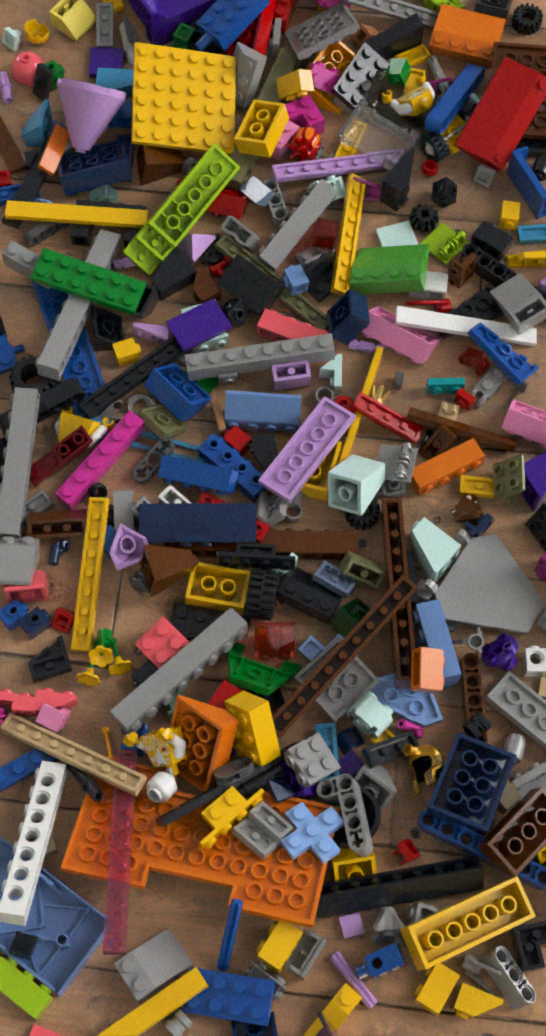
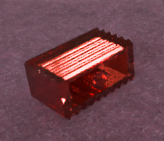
[310,218,339,250]

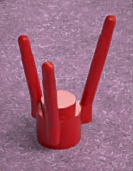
[405,298,452,314]

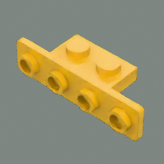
[198,786,265,851]

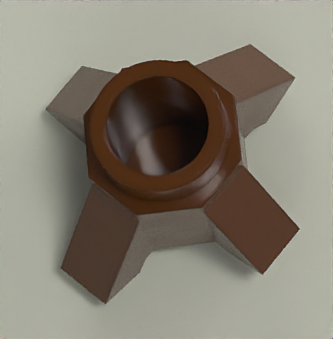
[451,494,484,523]

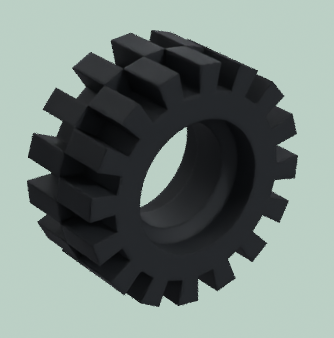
[512,3,543,35]
[345,498,380,530]

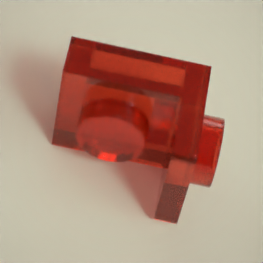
[458,347,490,376]

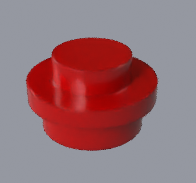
[421,160,438,177]

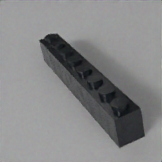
[316,856,484,919]

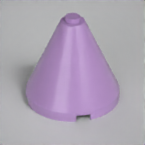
[57,78,127,153]

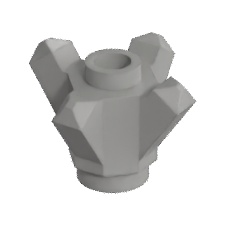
[371,907,405,945]

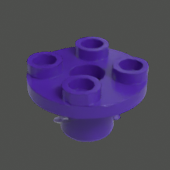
[481,633,518,671]

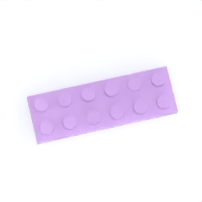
[258,396,356,503]

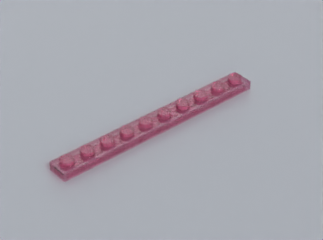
[102,750,137,955]

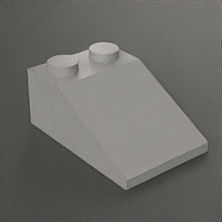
[0,536,40,585]
[114,928,193,1004]

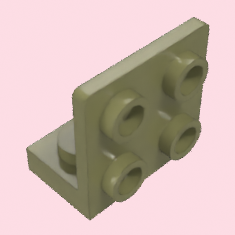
[493,454,525,505]

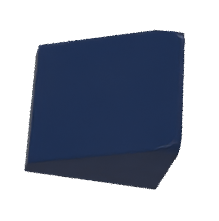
[337,726,365,754]

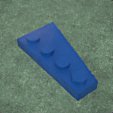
[467,322,540,386]

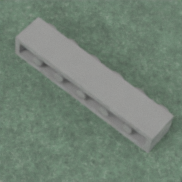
[257,179,338,273]

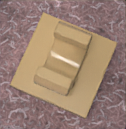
[438,401,460,421]

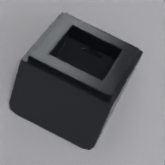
[24,150,38,171]

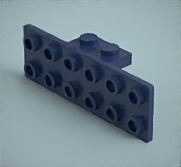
[139,503,256,546]

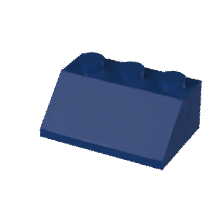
[144,363,212,422]

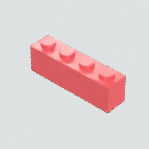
[257,308,330,342]

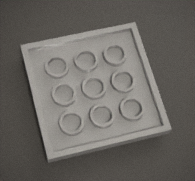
[284,2,360,61]

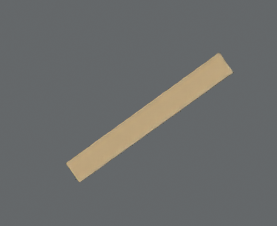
[0,712,147,797]

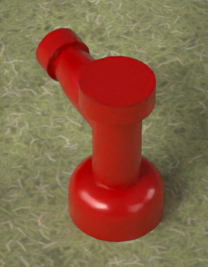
[208,255,232,278]

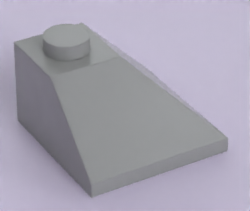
[350,762,397,814]

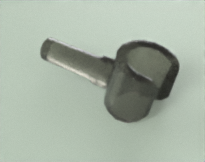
[506,382,528,403]

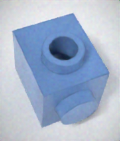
[281,264,309,296]

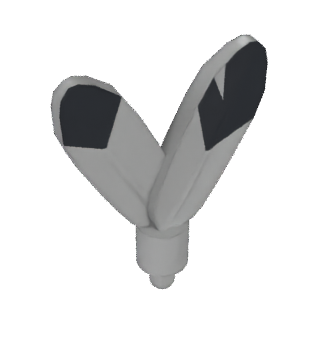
[94,401,123,424]

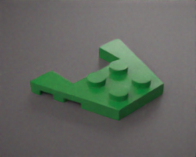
[227,642,302,696]

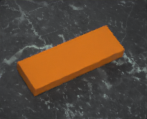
[37,124,70,176]

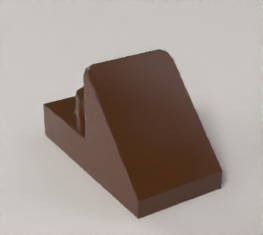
[419,424,457,461]

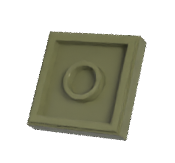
[137,404,187,439]

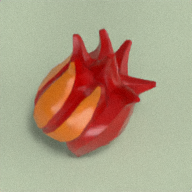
[286,127,321,162]

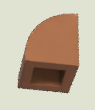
[352,23,379,46]

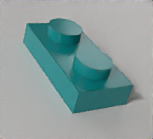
[426,378,465,395]

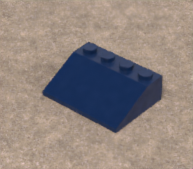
[58,138,133,196]
[426,732,517,833]

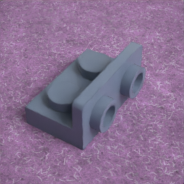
[312,561,358,599]

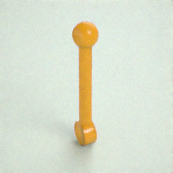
[102,726,115,761]

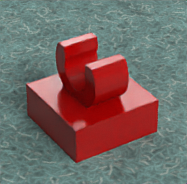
[393,838,421,865]

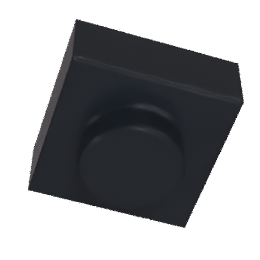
[9,931,38,960]

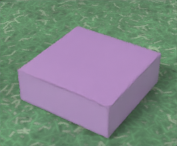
[338,912,365,939]

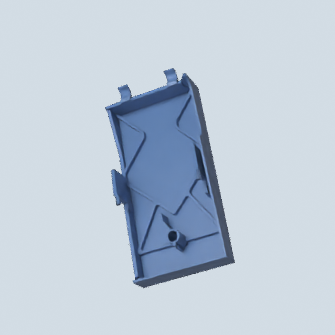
[0,836,115,997]

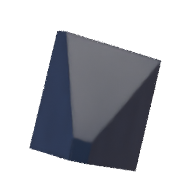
[267,779,295,803]

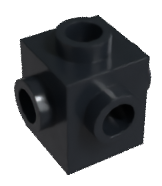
[432,177,457,208]
[221,299,251,327]

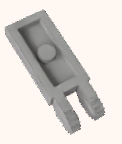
[470,363,508,408]

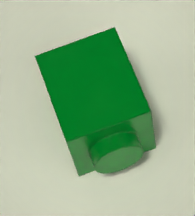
[385,58,412,86]

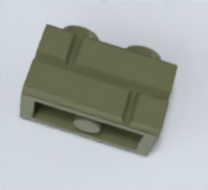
[339,551,386,589]

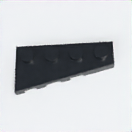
[170,602,251,640]

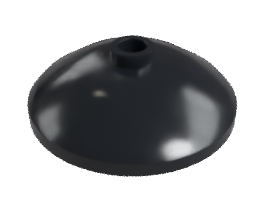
[324,786,381,848]

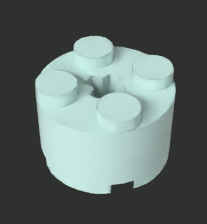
[346,691,393,739]

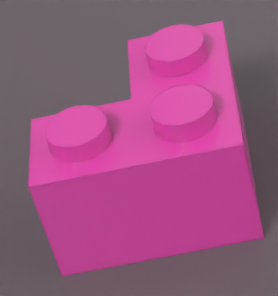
[285,95,325,134]

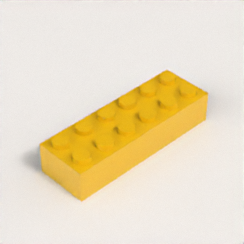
[399,876,536,971]

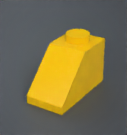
[451,983,504,1020]

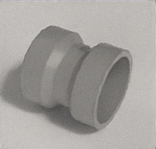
[163,1008,194,1036]

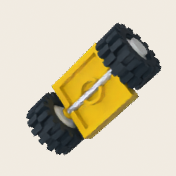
[419,102,477,163]

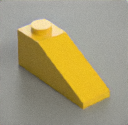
[303,983,362,1036]

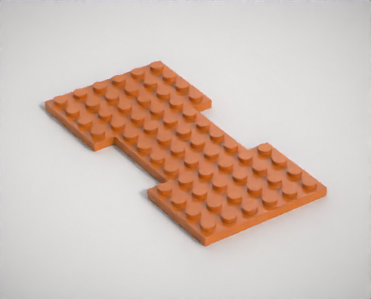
[61,756,340,928]

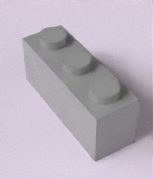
[1,241,51,290]

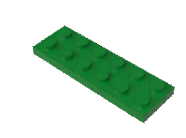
[30,248,147,316]

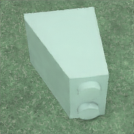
[328,454,385,516]
[408,517,461,583]

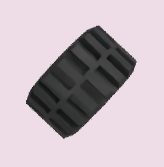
[9,355,58,394]
[245,569,279,621]

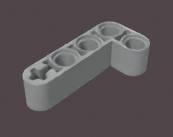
[317,774,373,857]

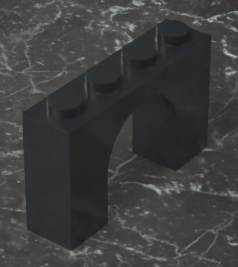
[70,199,147,249]

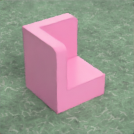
[35,703,71,732]

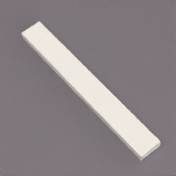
[395,306,537,347]

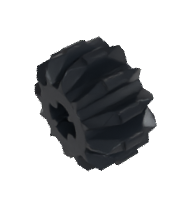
[409,204,439,234]

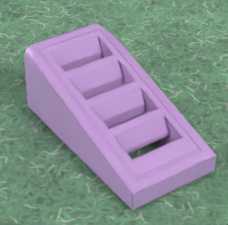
[133,323,170,345]

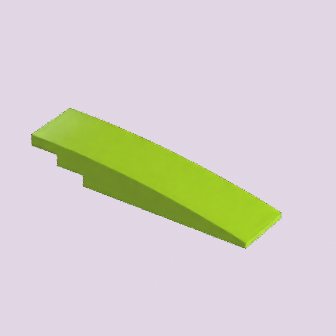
[121,143,241,276]

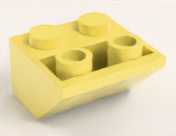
[49,0,96,41]

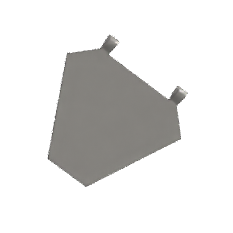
[421,528,545,634]

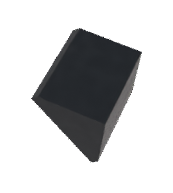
[91,305,123,351]

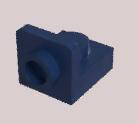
[464,513,495,537]

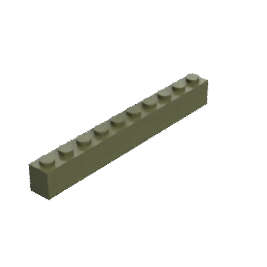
[225,47,302,191]

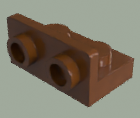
[447,252,478,289]

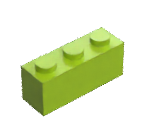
[0,956,54,1021]

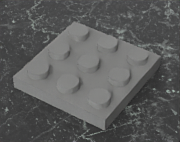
[294,637,380,722]

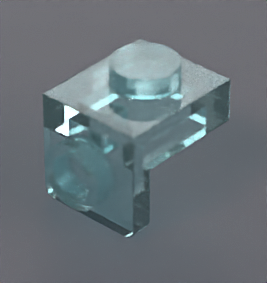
[90,184,118,204]

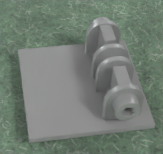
[377,442,418,483]

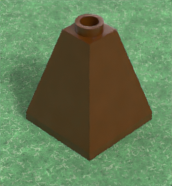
[136,145,186,186]
[139,545,198,597]

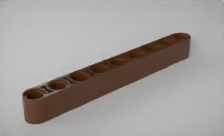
[459,653,495,835]

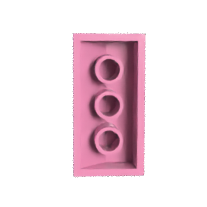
[361,306,441,364]
[501,399,546,448]

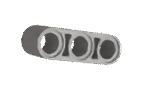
[263,178,288,229]
[482,946,536,1010]

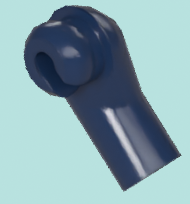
[49,540,71,566]

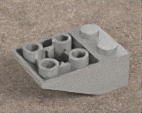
[490,273,546,335]

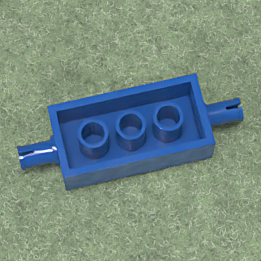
[194,0,270,52]

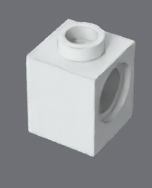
[522,646,546,677]

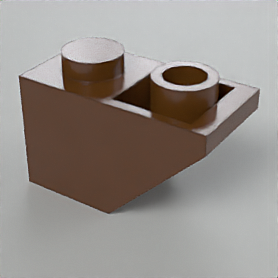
[193,265,222,304]

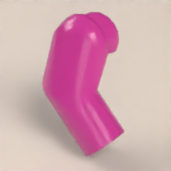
[397,719,424,739]

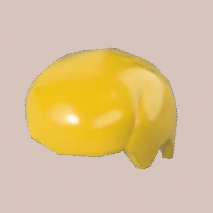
[24,19,50,44]

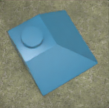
[22,99,53,148]

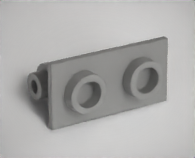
[244,960,288,1001]

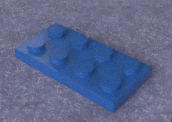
[182,967,276,1027]

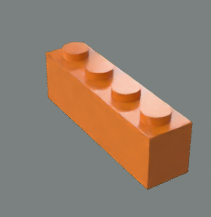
[410,438,485,496]

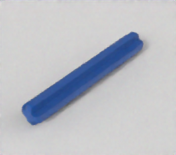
[216,898,243,972]

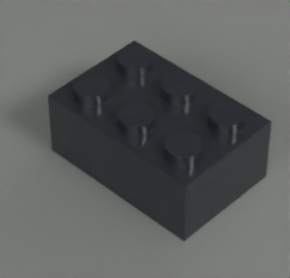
[217,254,285,316]

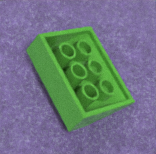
[350,244,430,295]

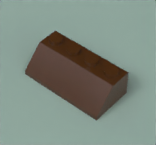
[477,787,546,877]

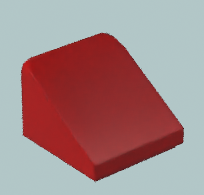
[50,607,75,634]

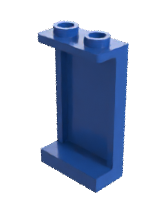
[507,146,546,220]

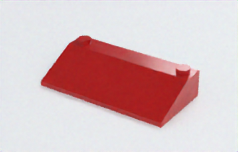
[454,57,546,173]

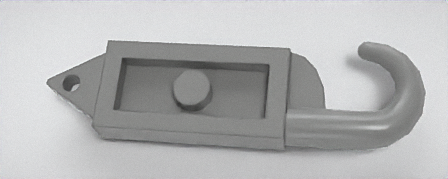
[119,18,138,69]

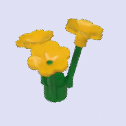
[76,628,132,686]

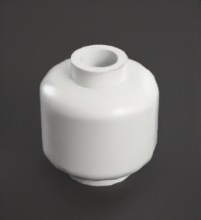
[146,772,177,803]

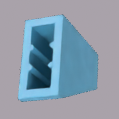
[95,68,133,98]

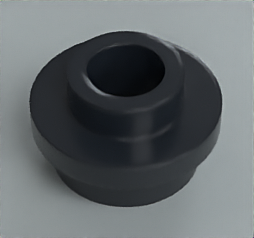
[89,483,107,498]

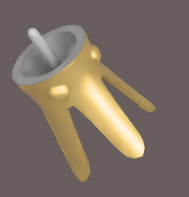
[371,384,391,404]

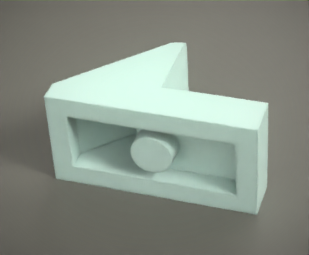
[319,354,342,395]

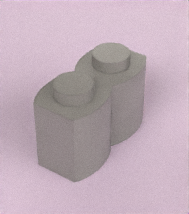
[221,216,261,251]

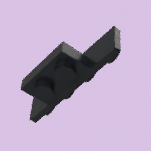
[216,542,295,571]

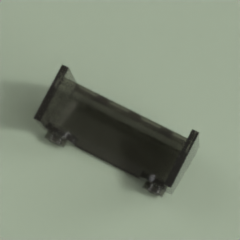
[361,68,444,144]

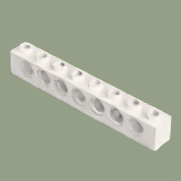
[0,761,67,926]

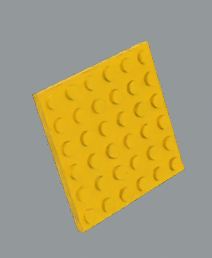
[131,42,236,156]

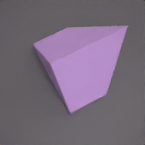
[178,234,216,263]
[109,523,149,570]

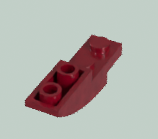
[30,425,93,487]

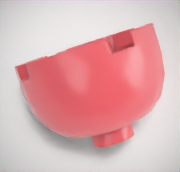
[11,51,43,86]

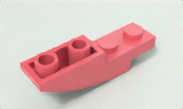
[0,688,78,716]

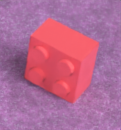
[135,616,190,669]

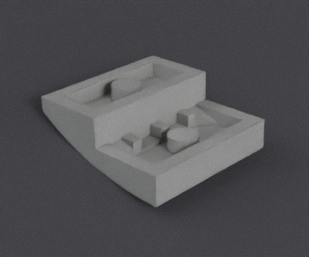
[232,801,294,860]

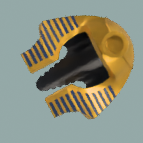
[403,744,444,797]

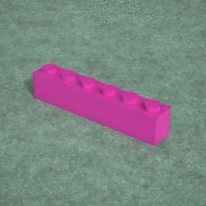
[55,410,145,510]

